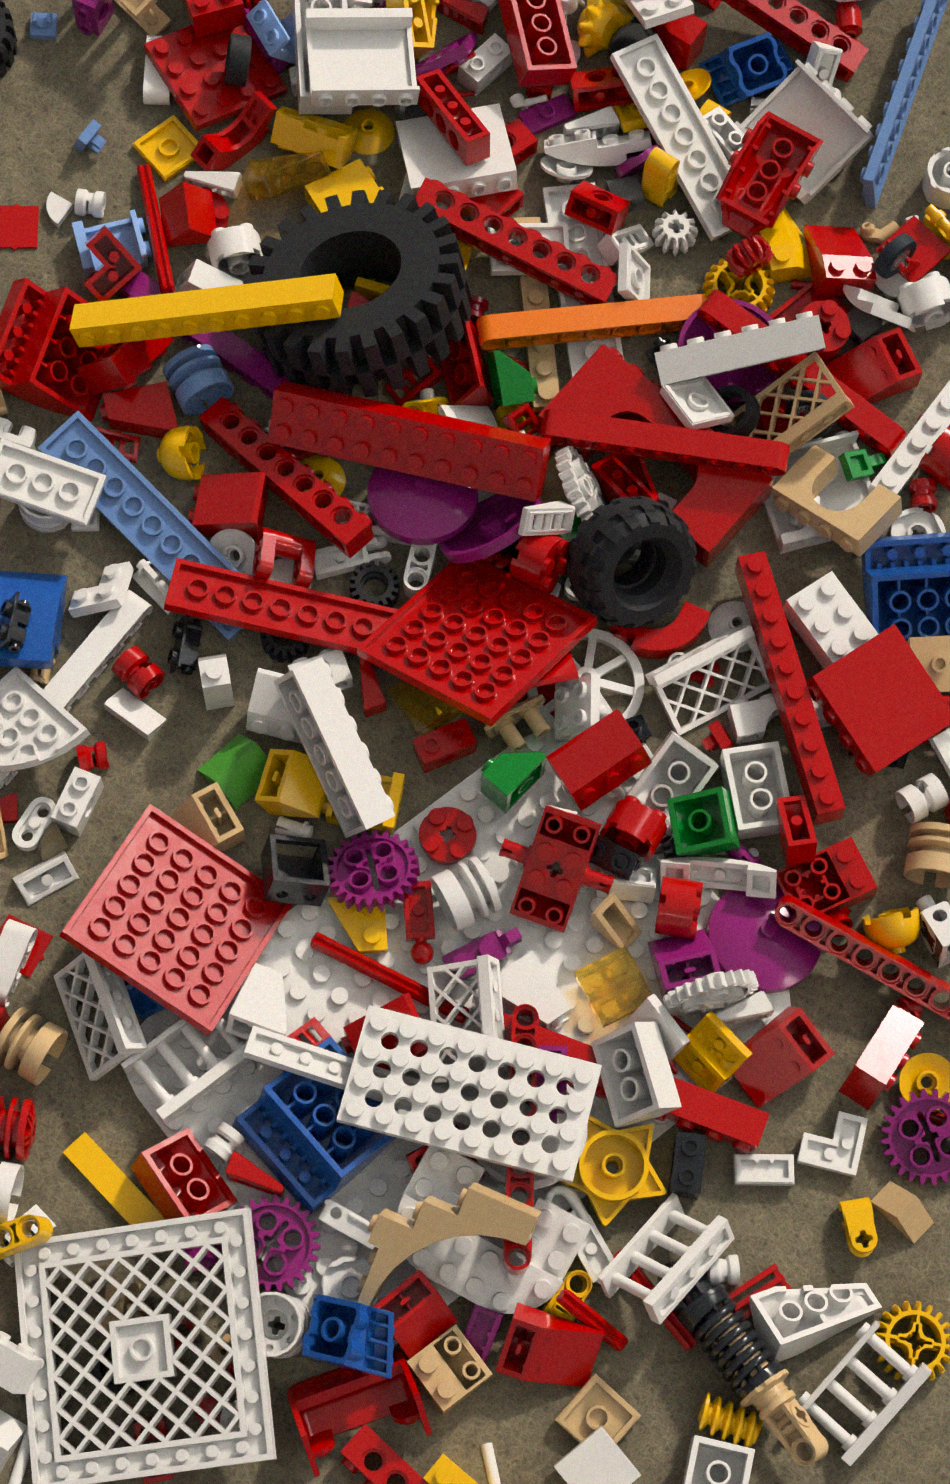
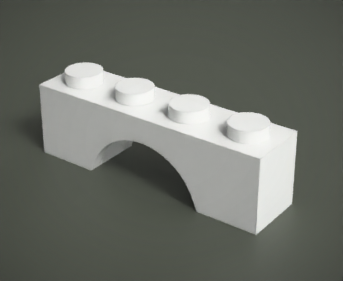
[727,693,832,745]

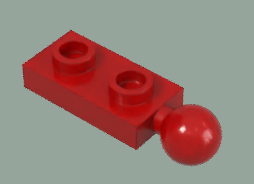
[403,880,435,965]

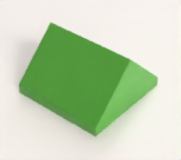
[197,733,267,810]

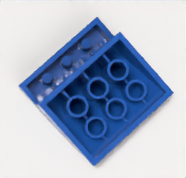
[861,532,950,643]
[0,571,68,669]
[232,1036,399,1215]

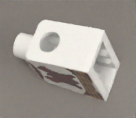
[916,895,950,968]

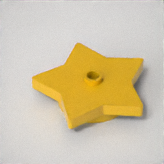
[558,1115,666,1227]

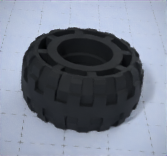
[566,496,697,628]

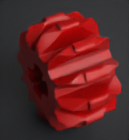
[725,235,774,278]

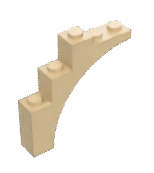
[356,1182,542,1306]

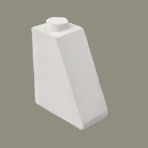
[173,259,243,293]
[198,653,235,710]
[500,951,572,1029]
[226,963,287,1040]

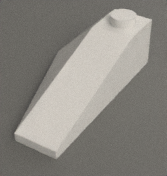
[749,1283,882,1362]

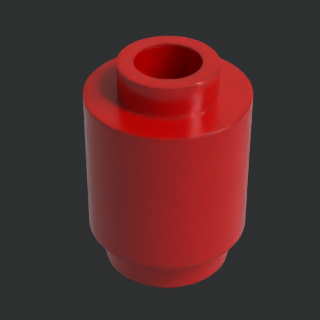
[835,1,863,39]

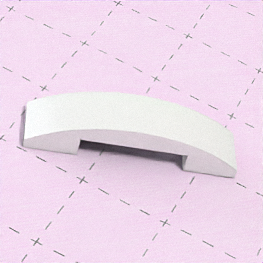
[660,857,777,899]

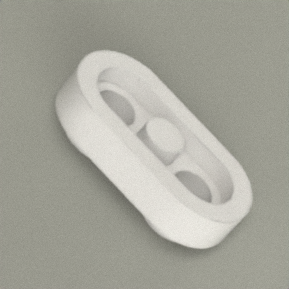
[12,797,56,851]

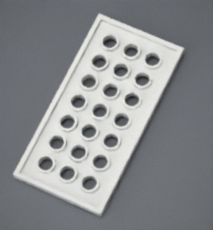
[336,1005,602,1183]

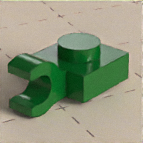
[838,449,887,482]

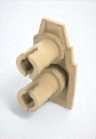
[484,694,551,753]

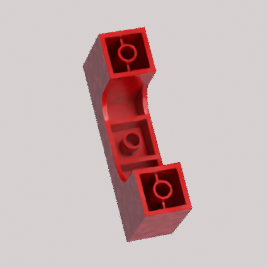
[538,344,774,568]

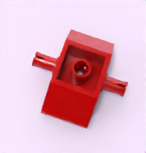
[499,805,615,933]

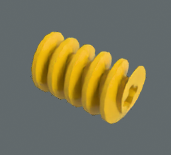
[697,1392,764,1448]

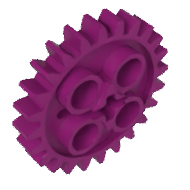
[328,829,420,914]
[880,1088,950,1185]
[239,1194,321,1293]

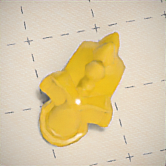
[577,0,634,58]

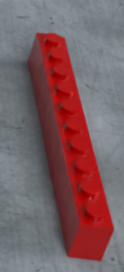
[735,551,846,826]
[503,1012,769,1153]

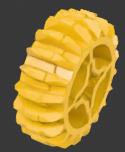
[702,258,775,313]
[872,1301,950,1381]

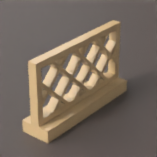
[730,352,855,455]

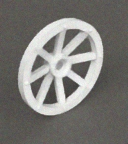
[527,628,645,732]

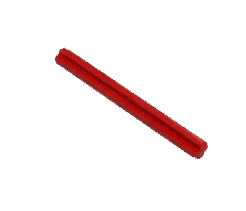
[137,164,175,294]
[310,932,469,1023]

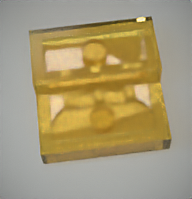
[389,681,463,736]
[574,946,652,1028]

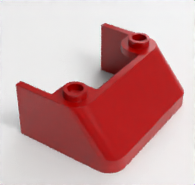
[287,1349,432,1477]

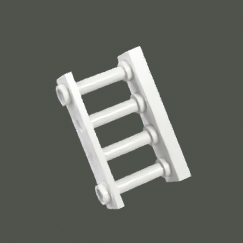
[121,1017,252,1126]
[597,1193,735,1325]
[797,1320,932,1466]

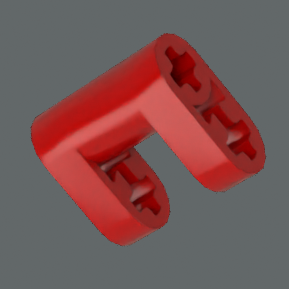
[252,527,316,588]

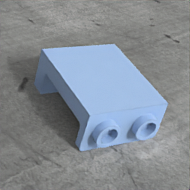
[246,0,296,65]
[72,209,152,278]

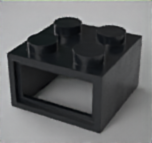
[261,834,330,907]

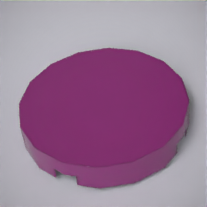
[615,145,662,179]

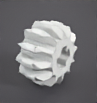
[652,209,698,257]

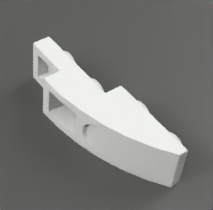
[703,106,744,162]
[544,129,652,166]

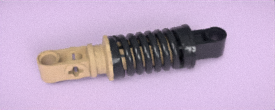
[661,1259,828,1467]

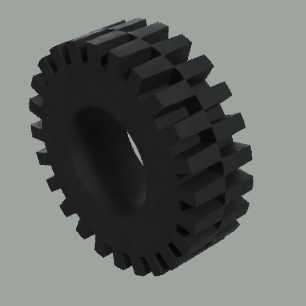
[243,190,472,398]

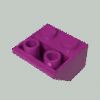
[647,929,721,999]

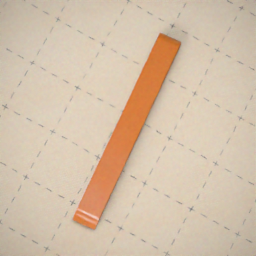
[476,294,707,350]

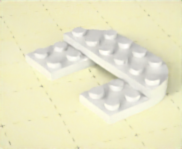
[396,1146,592,1314]

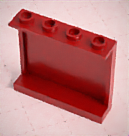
[806,624,950,777]

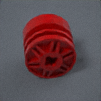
[0,1095,37,1162]

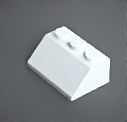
[246,668,341,744]
[591,1022,682,1127]

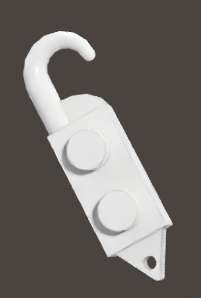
[544,1185,617,1292]

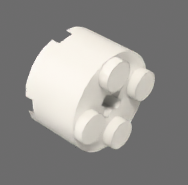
[922,147,950,210]
[207,223,263,281]
[897,271,950,332]

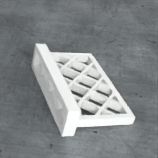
[645,624,770,736]
[53,952,148,1081]
[427,954,508,1085]

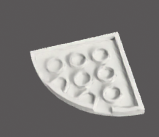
[0,667,90,772]

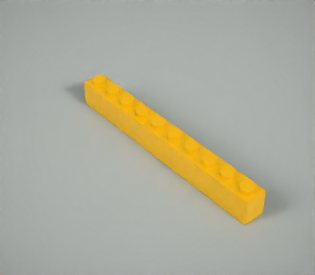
[69,273,344,348]

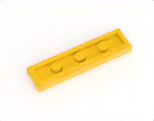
[63,1132,165,1225]

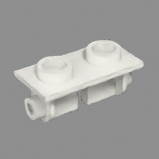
[132,559,171,615]

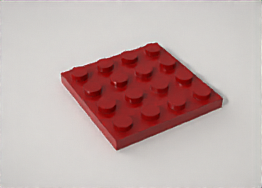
[143,25,287,131]

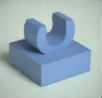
[30,12,58,40]
[73,119,107,153]

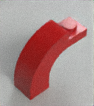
[190,91,278,171]
[610,601,711,659]

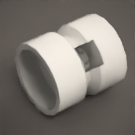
[895,773,949,824]

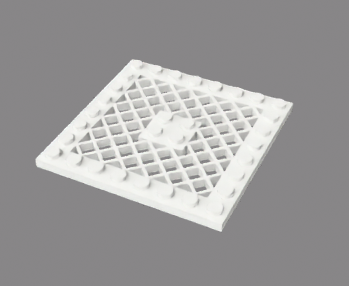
[14,1208,277,1484]

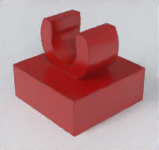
[701,720,736,753]

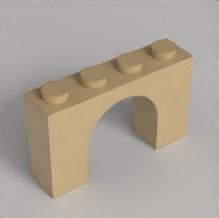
[772,445,902,557]

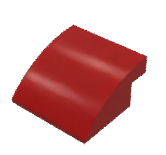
[0,278,113,422]

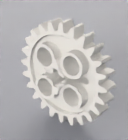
[555,446,605,521]
[663,969,759,1016]

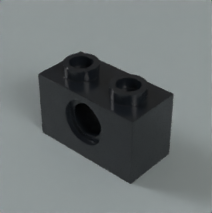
[668,1131,707,1200]

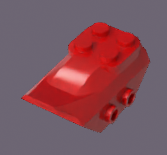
[716,111,824,238]

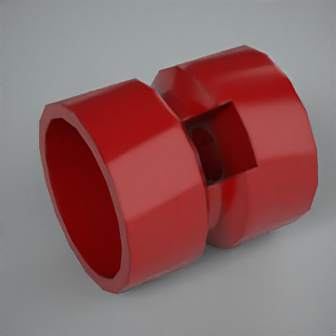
[111,646,165,699]

